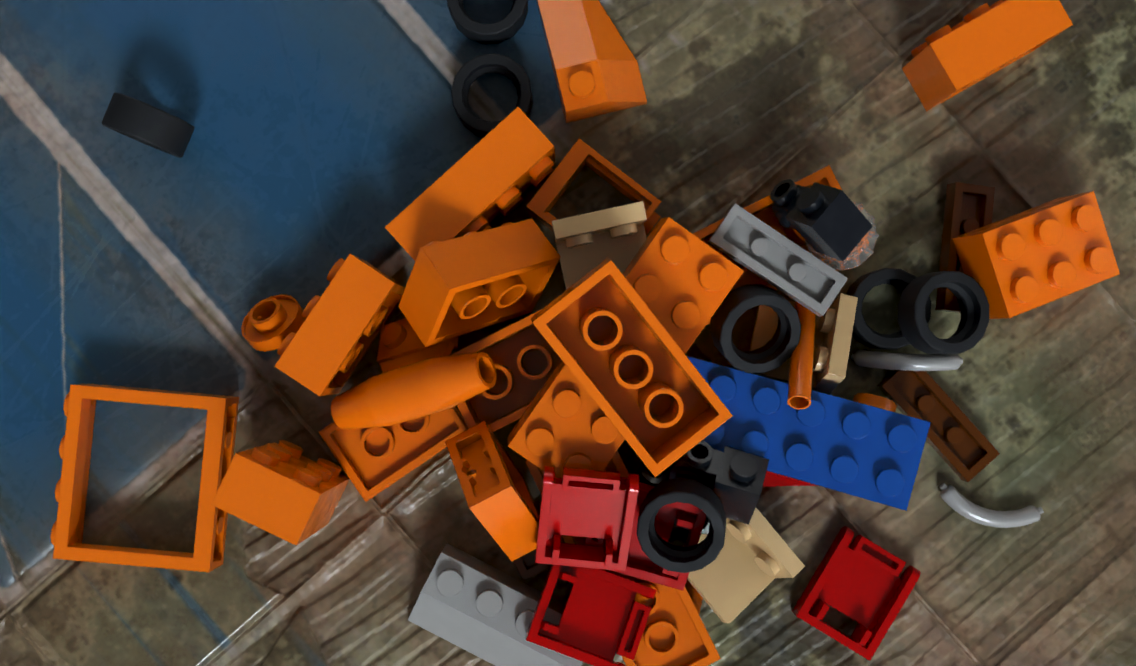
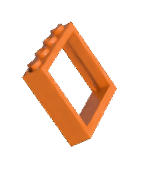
[50,384,239,572]

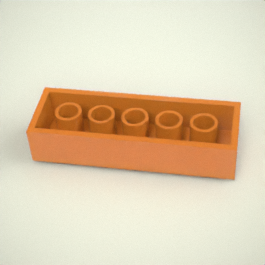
[508,217,744,478]

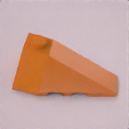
[536,0,647,123]

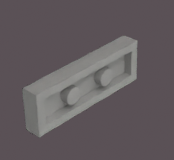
[708,203,848,317]

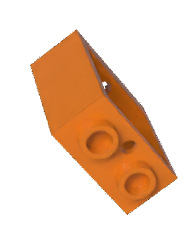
[526,138,661,236]
[445,420,540,562]

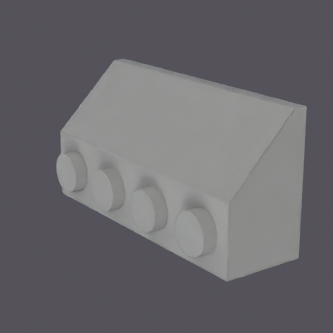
[408,543,583,666]

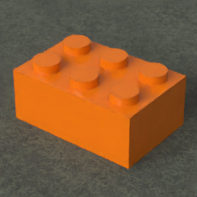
[902,0,1073,111]
[952,191,1120,319]
[398,218,561,347]
[274,254,405,396]
[211,440,350,545]

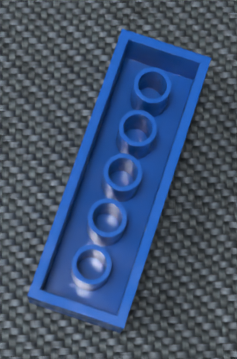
[687,356,931,511]

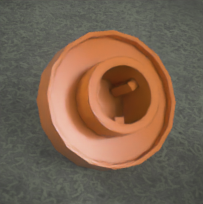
[241,294,305,352]

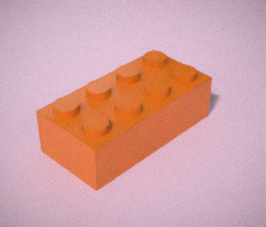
[385,107,556,261]
[531,259,733,477]

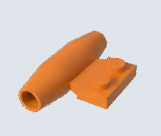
[331,318,497,429]

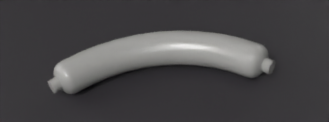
[851,350,963,371]
[939,483,1044,528]

